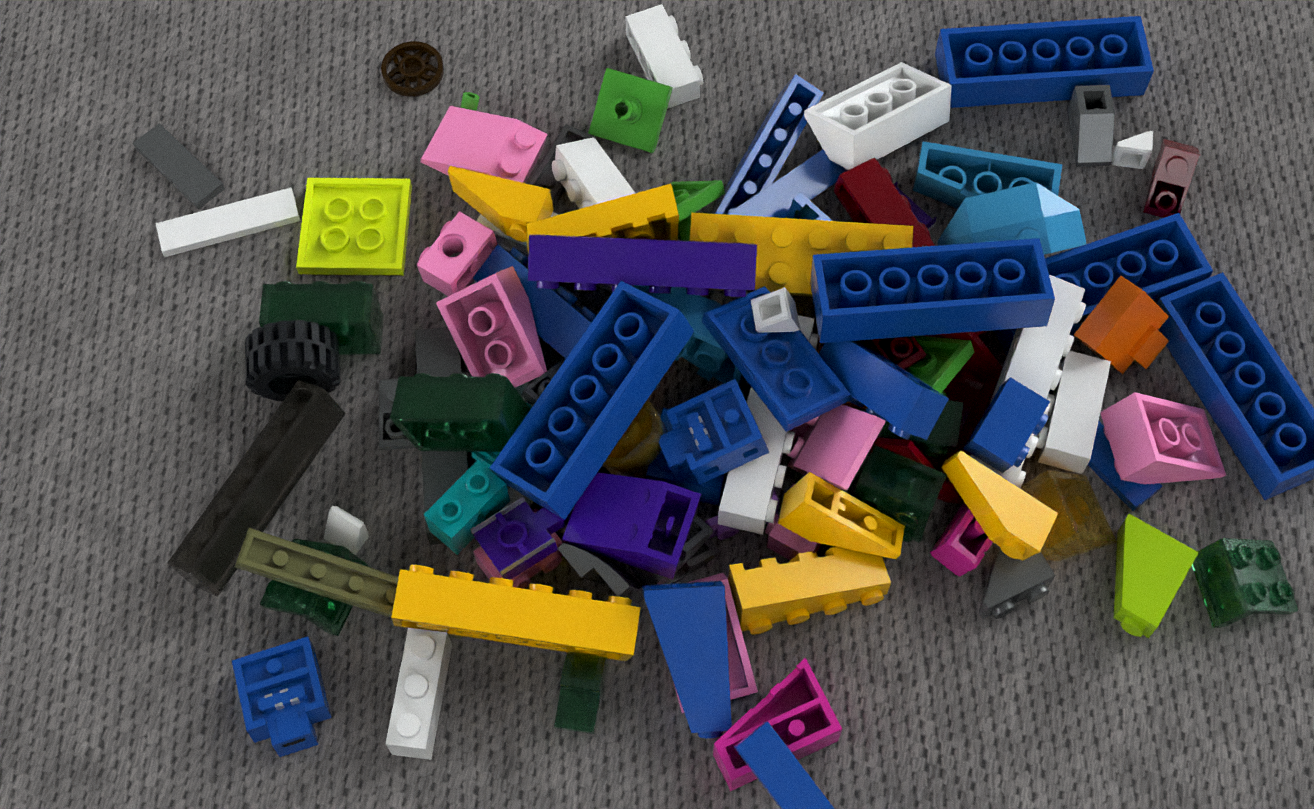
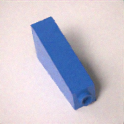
[642,581,732,738]

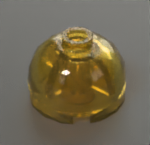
[604,400,665,472]

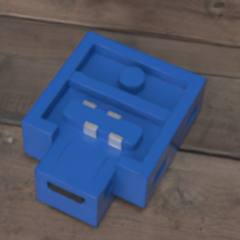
[657,379,770,485]
[232,636,332,757]

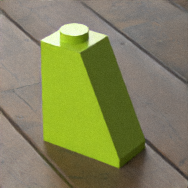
[1114,514,1199,638]

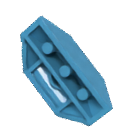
[937,182,1087,254]

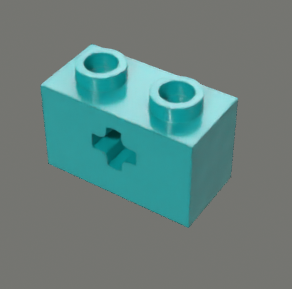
[423,460,510,555]

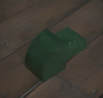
[554,651,608,734]

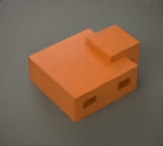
[1074,276,1169,374]

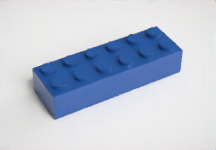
[935,16,1154,108]
[993,213,1213,356]
[810,238,1055,343]
[1157,272,1314,500]
[490,281,694,520]

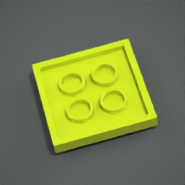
[296,178,412,276]

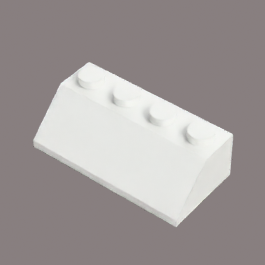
[804,62,952,170]

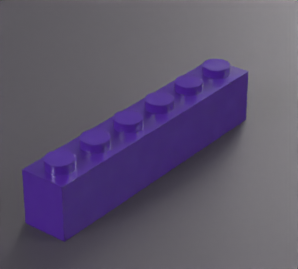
[528,234,757,297]

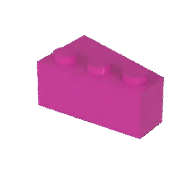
[713,657,842,792]

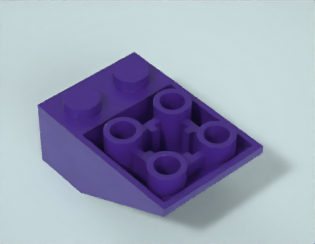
[562,472,701,580]

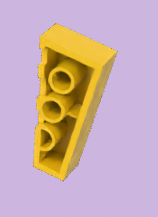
[526,183,679,255]
[728,547,891,635]

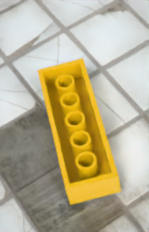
[689,212,913,296]
[391,565,641,661]

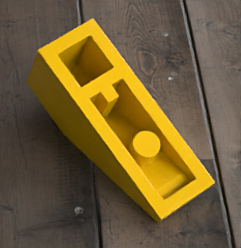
[447,166,554,242]
[941,450,1058,561]
[778,472,905,559]

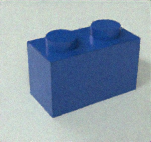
[963,377,1050,473]

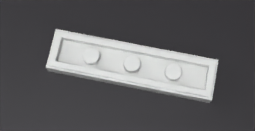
[156,188,301,257]

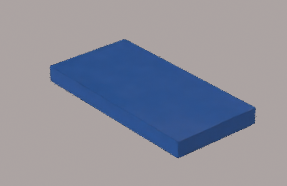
[702,286,851,432]

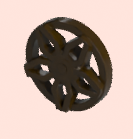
[381,41,444,97]

